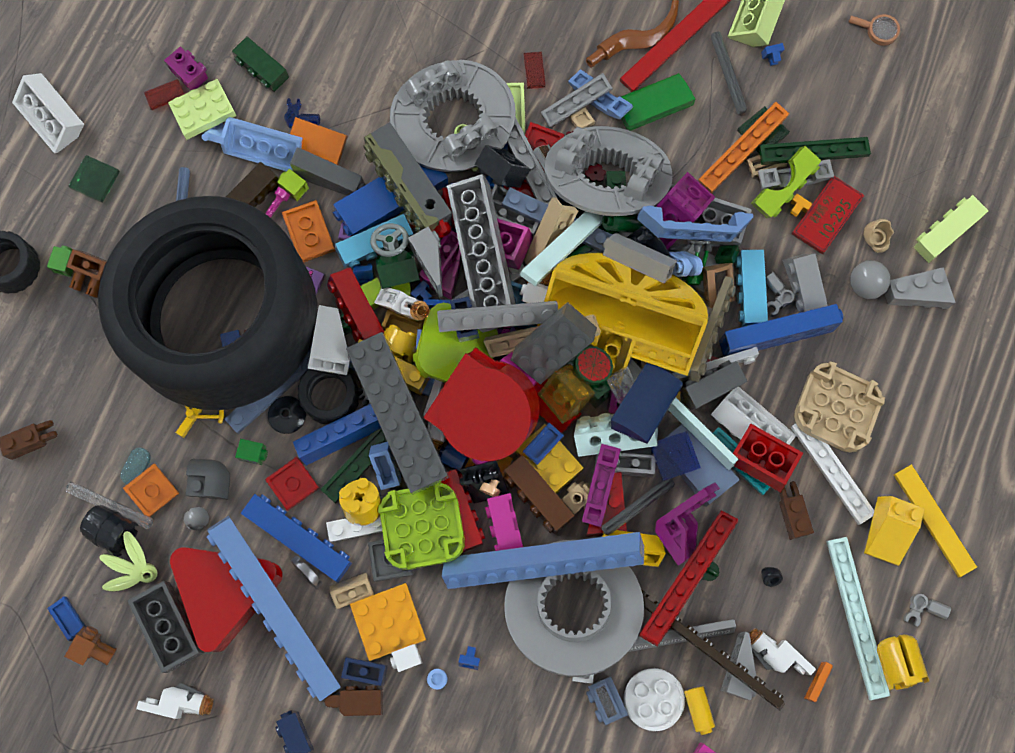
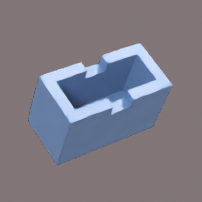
[369,442,401,490]

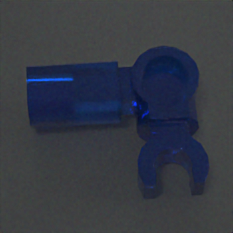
[284,98,320,128]

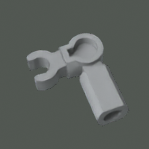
[766,272,794,317]
[904,594,951,626]

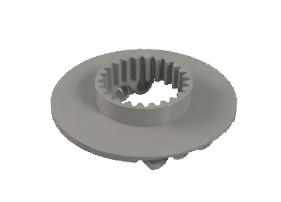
[390,59,516,172]
[544,126,672,216]
[504,540,644,677]

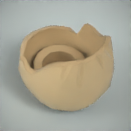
[864,219,894,253]

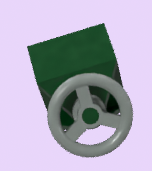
[370,223,420,289]

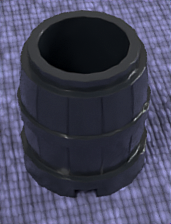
[80,505,138,557]

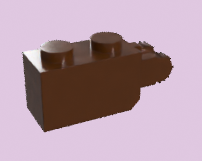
[0,420,58,460]
[779,481,814,540]
[324,686,383,716]

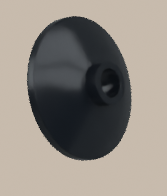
[268,396,306,434]

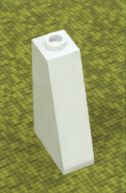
[308,305,350,375]

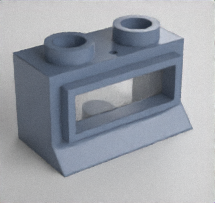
[586,676,628,725]

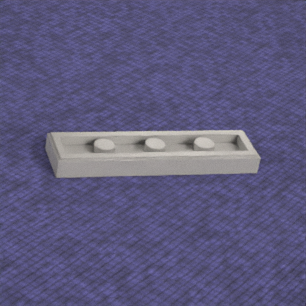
[541,73,613,128]

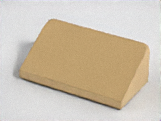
[329,573,374,609]

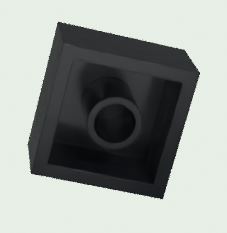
[475,145,531,188]

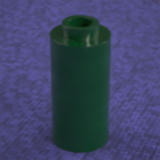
[602,214,644,233]

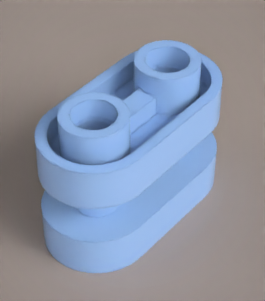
[668,251,703,277]

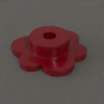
[585,164,606,182]

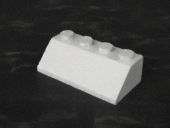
[12,73,84,154]
[711,386,796,445]

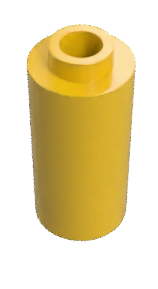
[684,686,715,735]

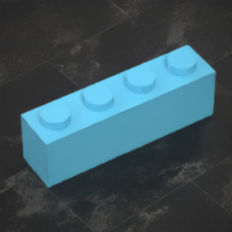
[335,214,413,268]
[735,250,768,327]

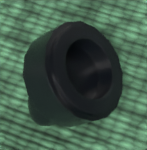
[761,567,783,587]

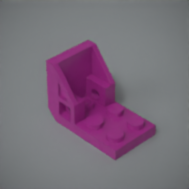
[656,172,715,250]
[655,482,720,565]

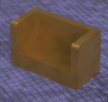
[382,309,425,335]

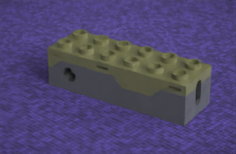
[363,122,452,238]

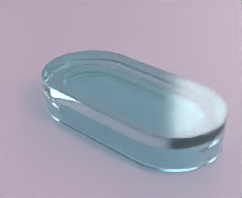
[120,448,151,484]

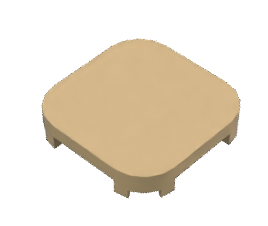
[794,361,885,453]

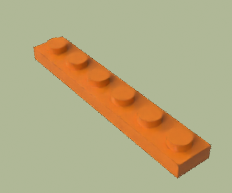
[698,102,790,194]

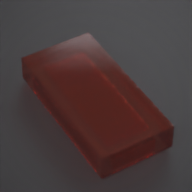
[524,51,545,89]
[144,79,184,110]

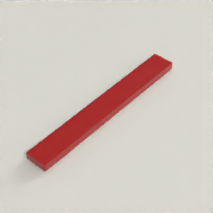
[620,0,731,92]
[640,510,738,647]

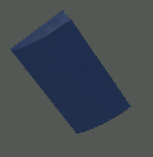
[611,363,683,444]

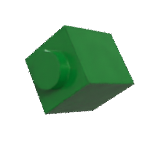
[235,438,268,465]

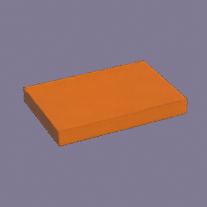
[290,117,348,165]
[282,200,335,262]

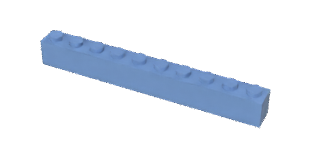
[206,516,341,701]
[442,532,644,589]

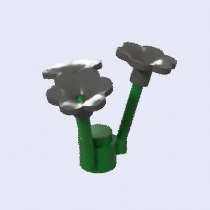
[668,239,721,285]

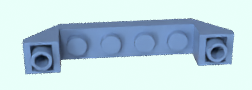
[637,206,753,242]

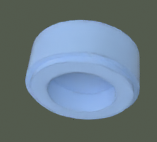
[427,669,448,690]

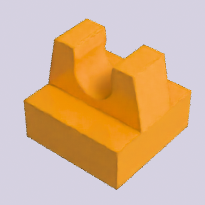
[790,194,812,217]

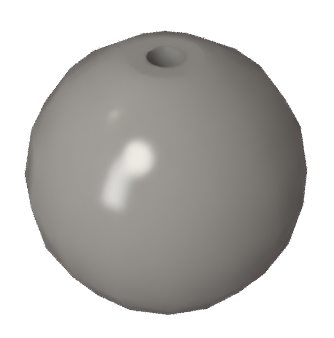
[850,260,890,299]

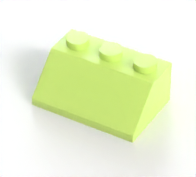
[728,0,785,47]

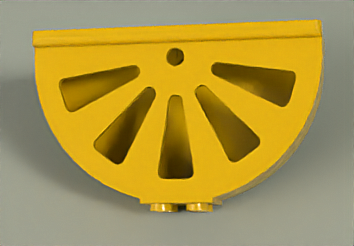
[537,253,708,389]

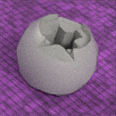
[184,507,209,530]

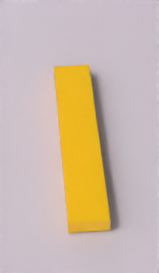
[894,464,977,578]

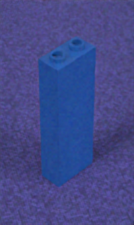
[333,165,448,237]
[719,304,843,357]

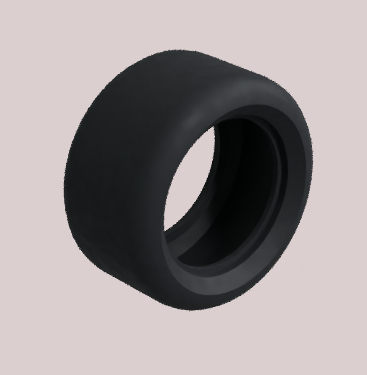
[98,196,317,410]

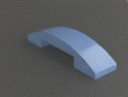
[568,69,633,119]

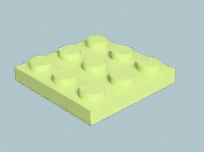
[168,79,237,140]

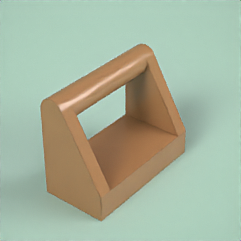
[702,263,735,308]

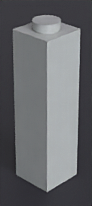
[603,233,677,283]

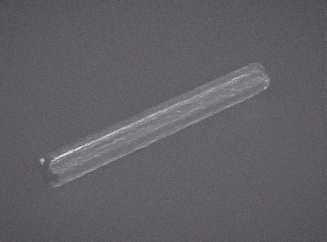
[65,482,154,529]

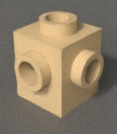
[562,481,590,514]

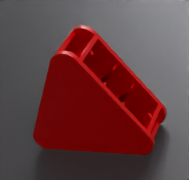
[170,547,283,652]

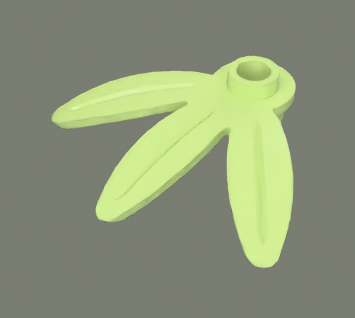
[100,531,157,591]

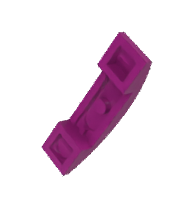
[582,444,621,527]

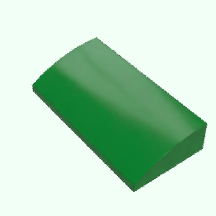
[621,73,695,131]

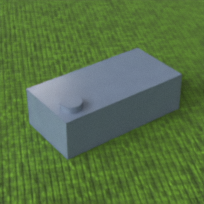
[656,424,740,507]

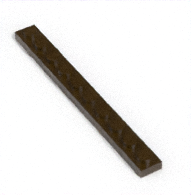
[641,589,785,711]

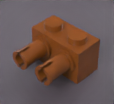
[67,249,107,298]
[64,626,116,665]

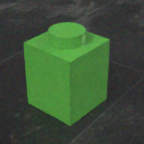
[47,246,73,277]

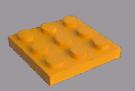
[350,583,426,661]

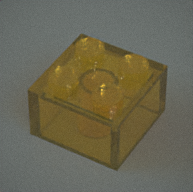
[538,364,595,424]

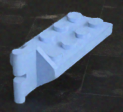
[202,117,303,171]

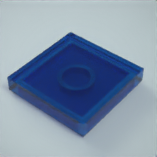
[650,431,701,481]

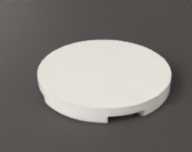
[624,668,685,731]

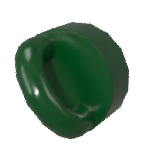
[702,562,720,581]

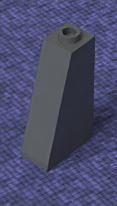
[290,147,365,196]

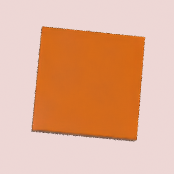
[123,463,179,518]

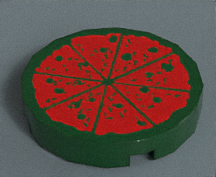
[573,346,613,385]

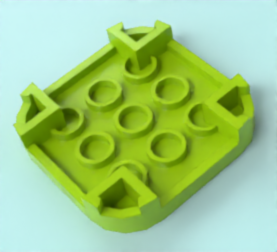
[413,302,498,383]
[378,482,465,570]

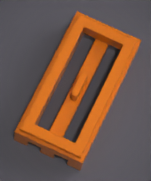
[804,662,833,702]

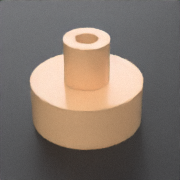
[479,479,501,497]

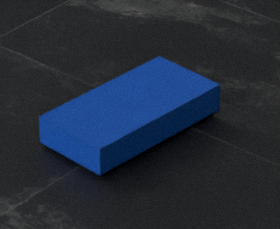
[523,423,564,465]
[47,596,86,641]

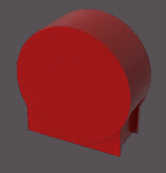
[423,347,539,461]

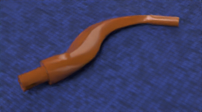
[586,0,679,68]

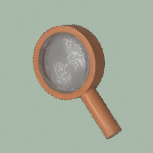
[848,14,900,46]

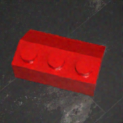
[733,424,803,493]

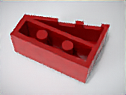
[586,472,627,536]

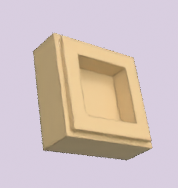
[570,107,595,128]

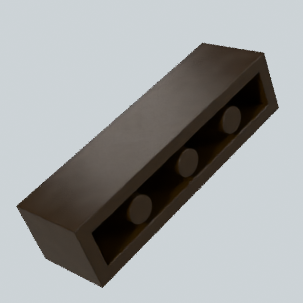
[226,161,278,207]

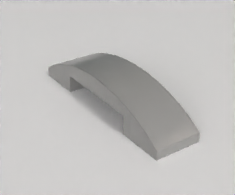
[758,159,834,190]

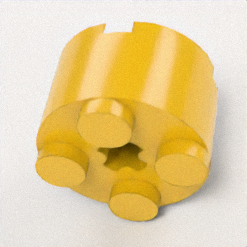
[384,325,417,364]
[339,478,382,525]

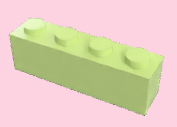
[914,195,988,263]

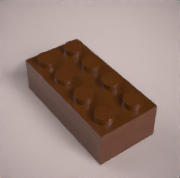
[504,455,575,535]

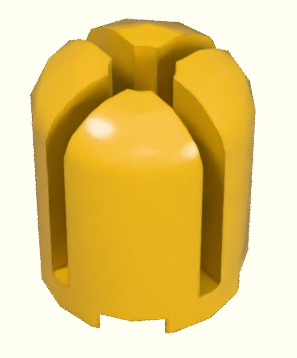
[877,634,930,691]

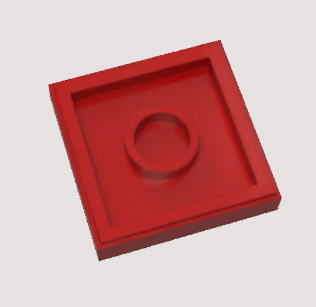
[265,456,319,511]

